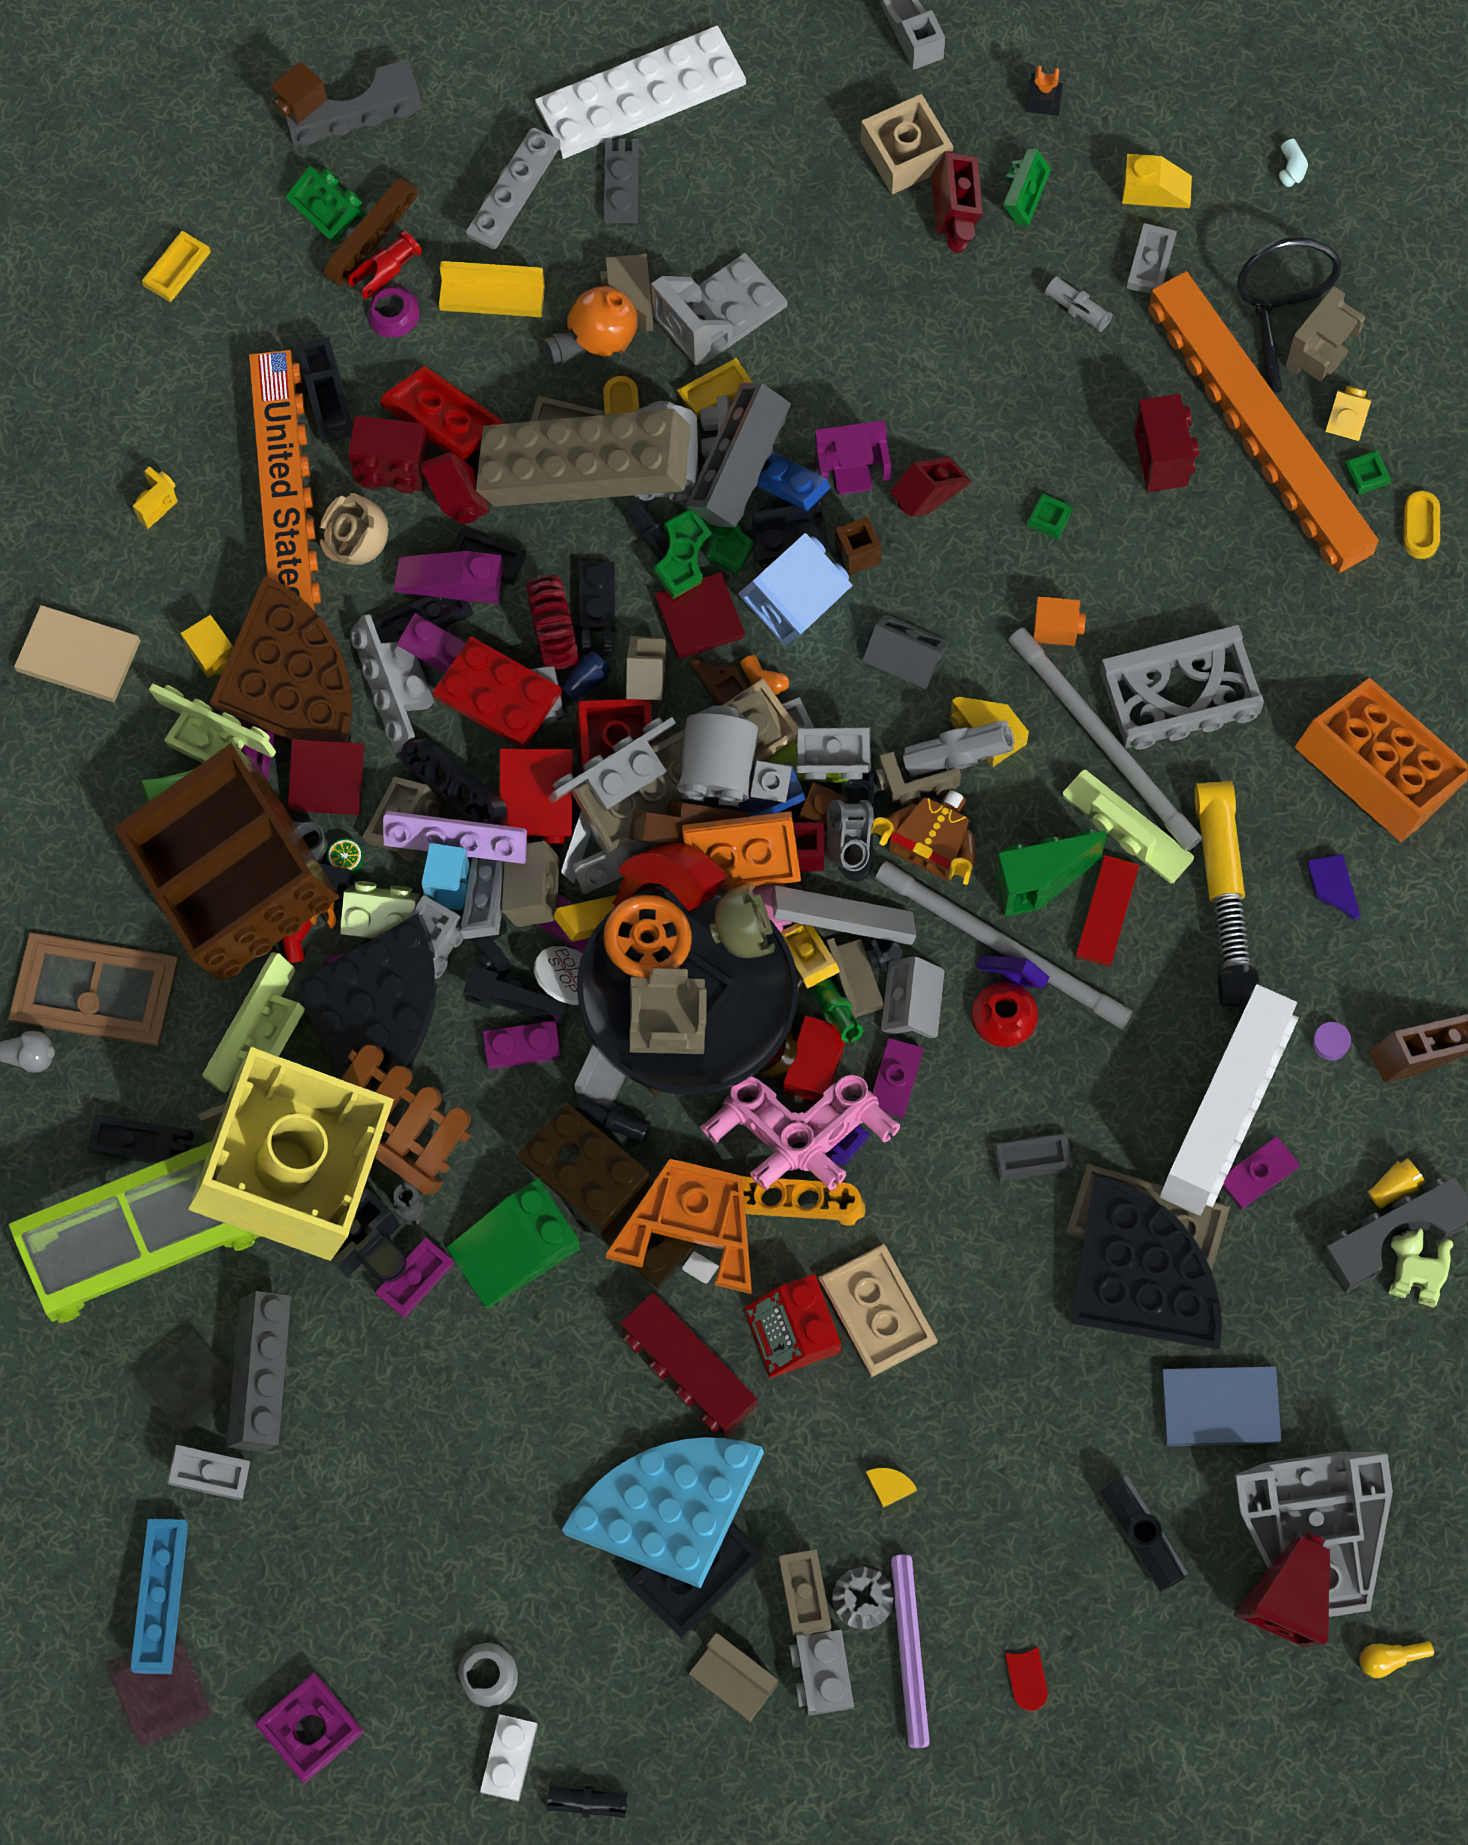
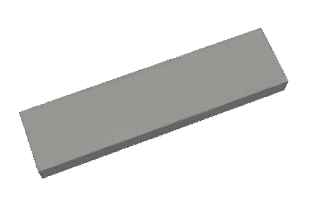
[771,885,916,945]

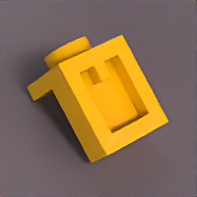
[133,466,178,529]

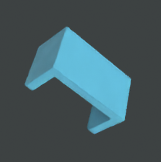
[422,843,470,912]

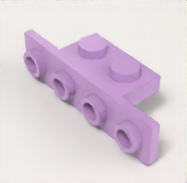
[383,811,527,864]

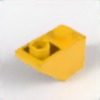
[950,697,1029,767]

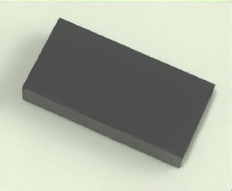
[993,1132,1073,1182]

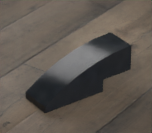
[296,337,353,444]

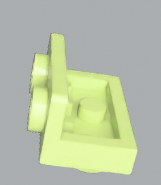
[340,881,421,938]

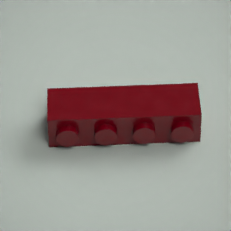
[620,1292,758,1438]

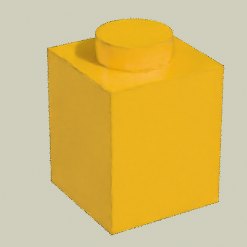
[181,614,233,678]

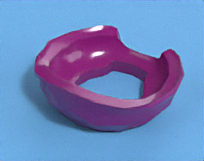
[368,286,420,337]

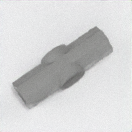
[903,720,1014,778]

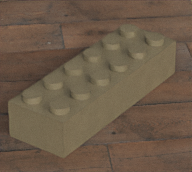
[476,409,691,507]

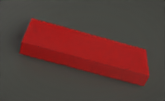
[1076,855,1139,967]

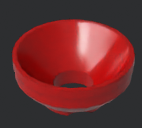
[971,982,1038,1048]

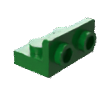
[285,166,368,242]

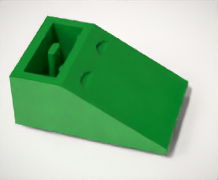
[995,829,1107,917]

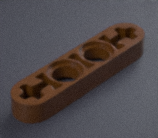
[324,178,418,286]

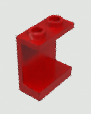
[500,749,574,844]

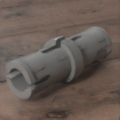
[1045,276,1113,332]

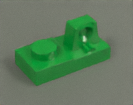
[1004,149,1051,226]

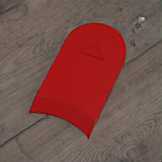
[1005,1647,1048,1711]

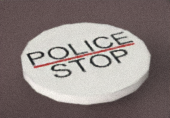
[534,946,583,1005]

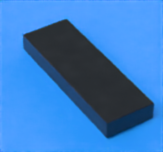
[372,596,474,644]

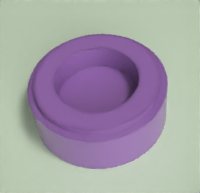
[1313,1022,1351,1061]

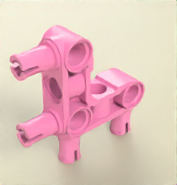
[700,1075,900,1190]

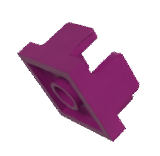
[814,420,891,495]

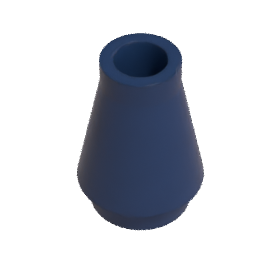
[560,650,612,702]

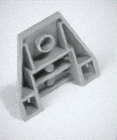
[1235,1452,1393,1617]

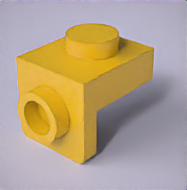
[1325,386,1371,441]

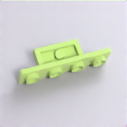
[149,683,276,763]
[1062,770,1194,884]
[203,952,305,1093]

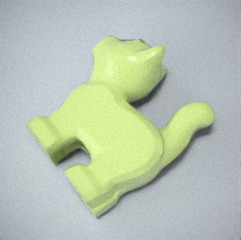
[1389,1228,1453,1307]

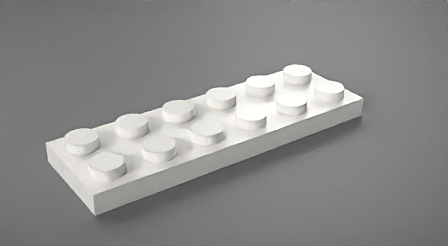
[535,25,746,159]

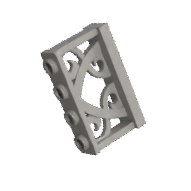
[1100,625,1264,750]

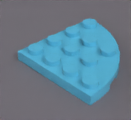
[562,1437,764,1588]

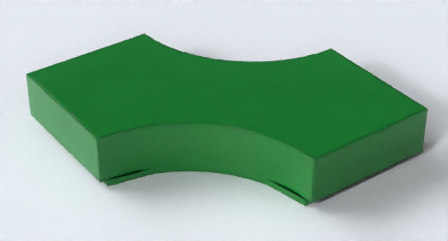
[653,509,712,600]
[700,516,755,575]

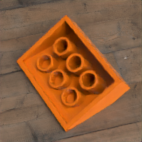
[1294,677,1468,842]

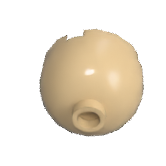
[320,493,389,565]

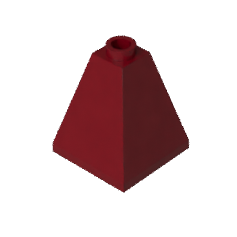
[1233,1532,1330,1647]

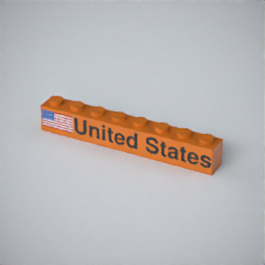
[249,350,321,612]

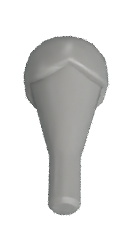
[0,1031,55,1073]

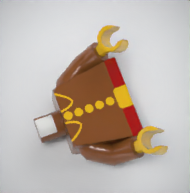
[871,790,976,885]

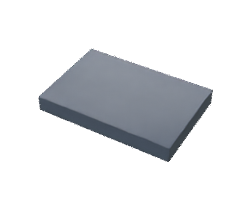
[1162,1367,1281,1446]

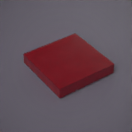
[655,572,745,660]
[288,739,365,815]

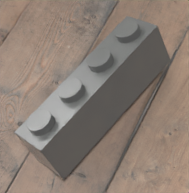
[686,383,791,527]
[227,1291,291,1452]

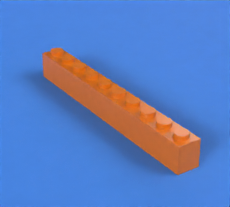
[1148,271,1379,574]

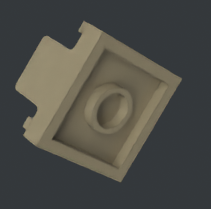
[1285,286,1365,381]
[629,968,707,1054]

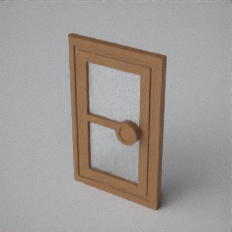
[8,932,179,1046]

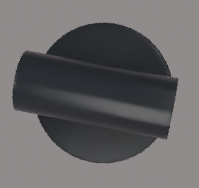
[865,938,903,973]

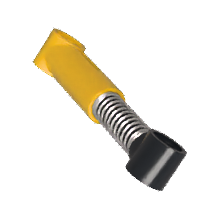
[1194,781,1259,1007]

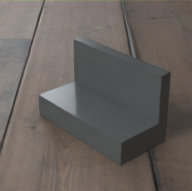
[862,614,949,689]

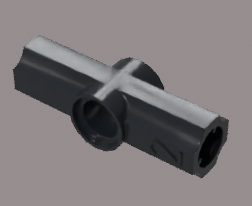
[1099,1475,1189,1592]

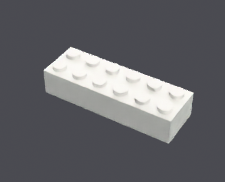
[1160,984,1299,1216]

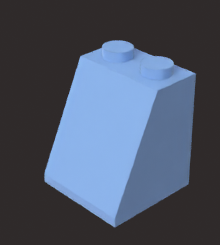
[738,533,853,646]

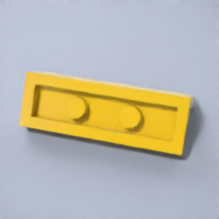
[439,261,545,317]

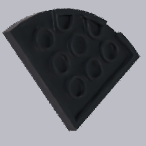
[294,913,437,1092]
[1070,1175,1222,1350]

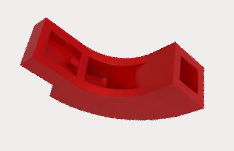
[612,842,728,911]

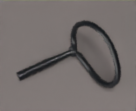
[1237,237,1342,393]

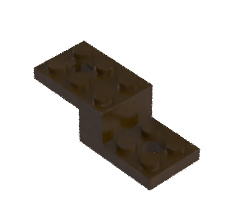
[516,1102,698,1289]

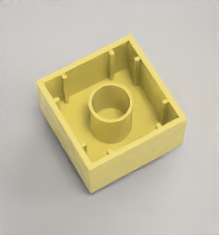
[188,1047,394,1261]

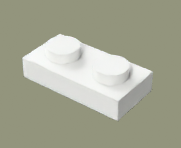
[480,1714,538,1802]

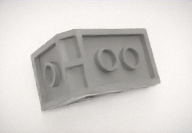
[651,253,787,365]

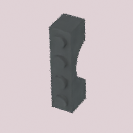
[285,59,422,146]
[1322,1177,1468,1293]

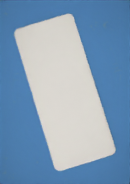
[561,811,592,883]

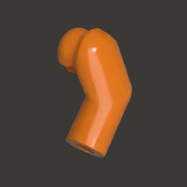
[740,655,789,695]

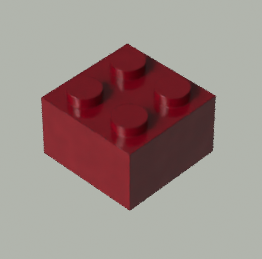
[1133,393,1199,493]
[348,416,430,493]

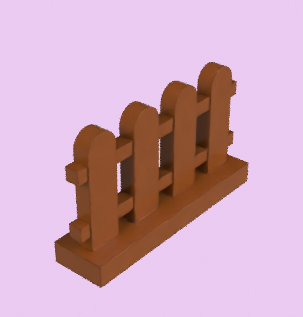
[341,1045,472,1195]

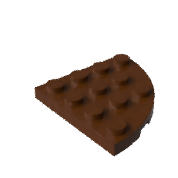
[209,576,352,743]

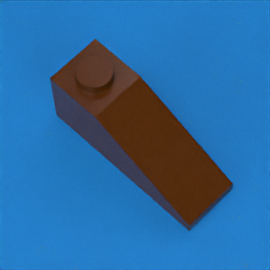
[1369,1014,1468,1083]

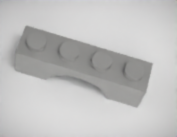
[879,0,945,70]

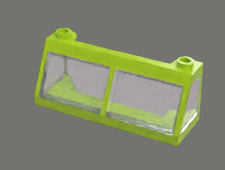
[9,1141,261,1323]

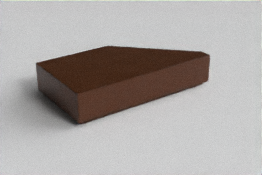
[689,659,749,706]

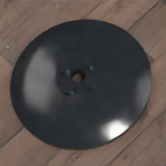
[577,885,798,1095]

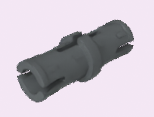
[393,1184,424,1225]

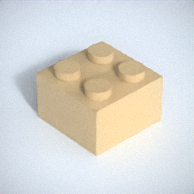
[861,94,953,195]

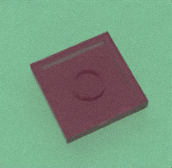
[111,1643,213,1748]

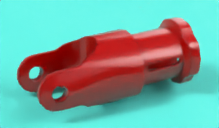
[347,230,422,299]

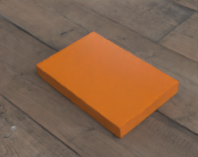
[683,811,801,890]

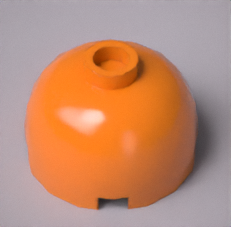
[567,286,638,357]

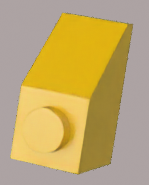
[1122,154,1192,208]

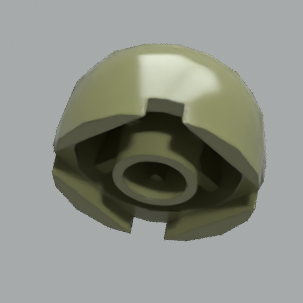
[710,883,775,959]

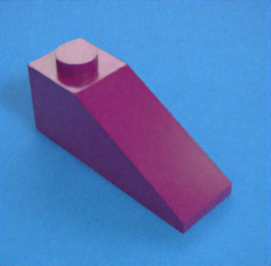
[394,551,504,605]

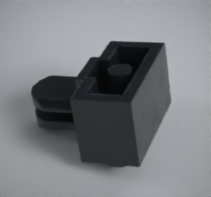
[330,1187,407,1283]

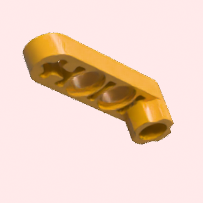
[742,1176,866,1226]

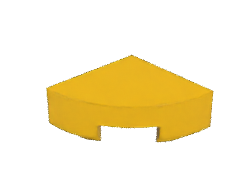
[866,1468,917,1508]

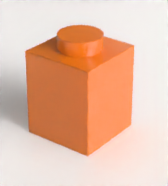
[1033,597,1086,646]

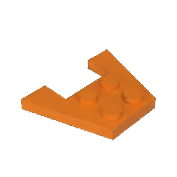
[606,1159,752,1294]

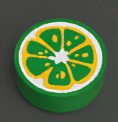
[327,838,364,875]

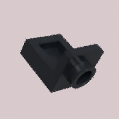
[472,916,511,979]

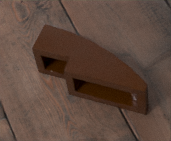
[629,801,749,843]

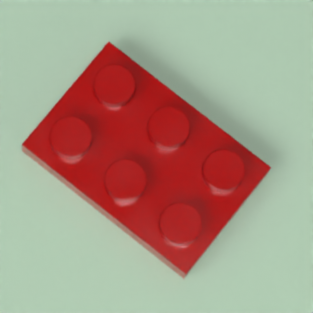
[380,366,505,460]
[432,637,562,749]

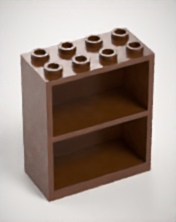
[114,743,340,982]

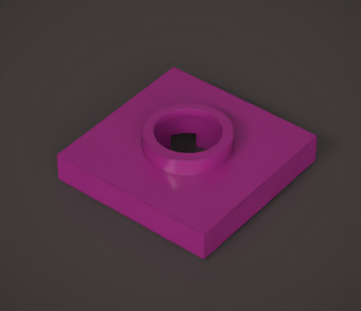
[254,1672,365,1785]

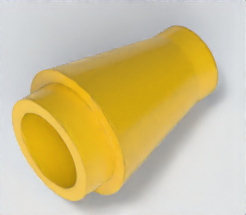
[1367,1158,1425,1210]

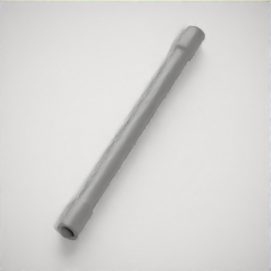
[1009,627,1202,851]
[875,861,1133,1030]

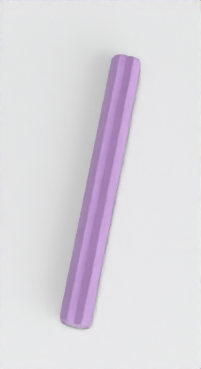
[891,1554,929,1748]

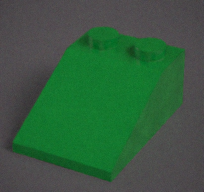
[446,1178,580,1309]

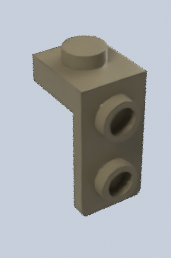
[874,752,961,807]

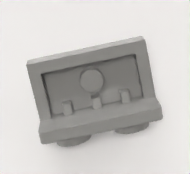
[796,727,871,780]

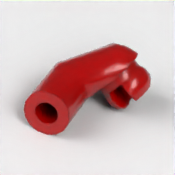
[282,919,312,963]

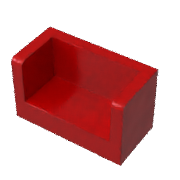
[784,1015,846,1103]

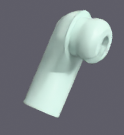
[1279,139,1308,187]

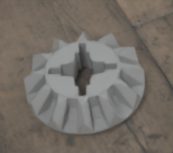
[832,1566,894,1629]

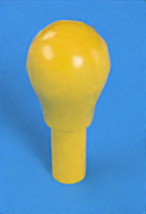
[1359,1641,1434,1678]

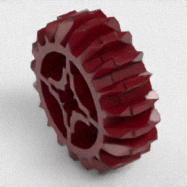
[526,574,578,670]

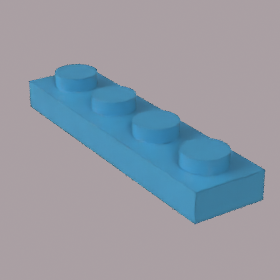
[130,1519,188,1674]

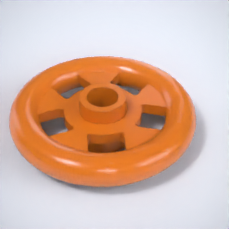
[603,895,692,978]

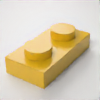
[781,923,840,989]

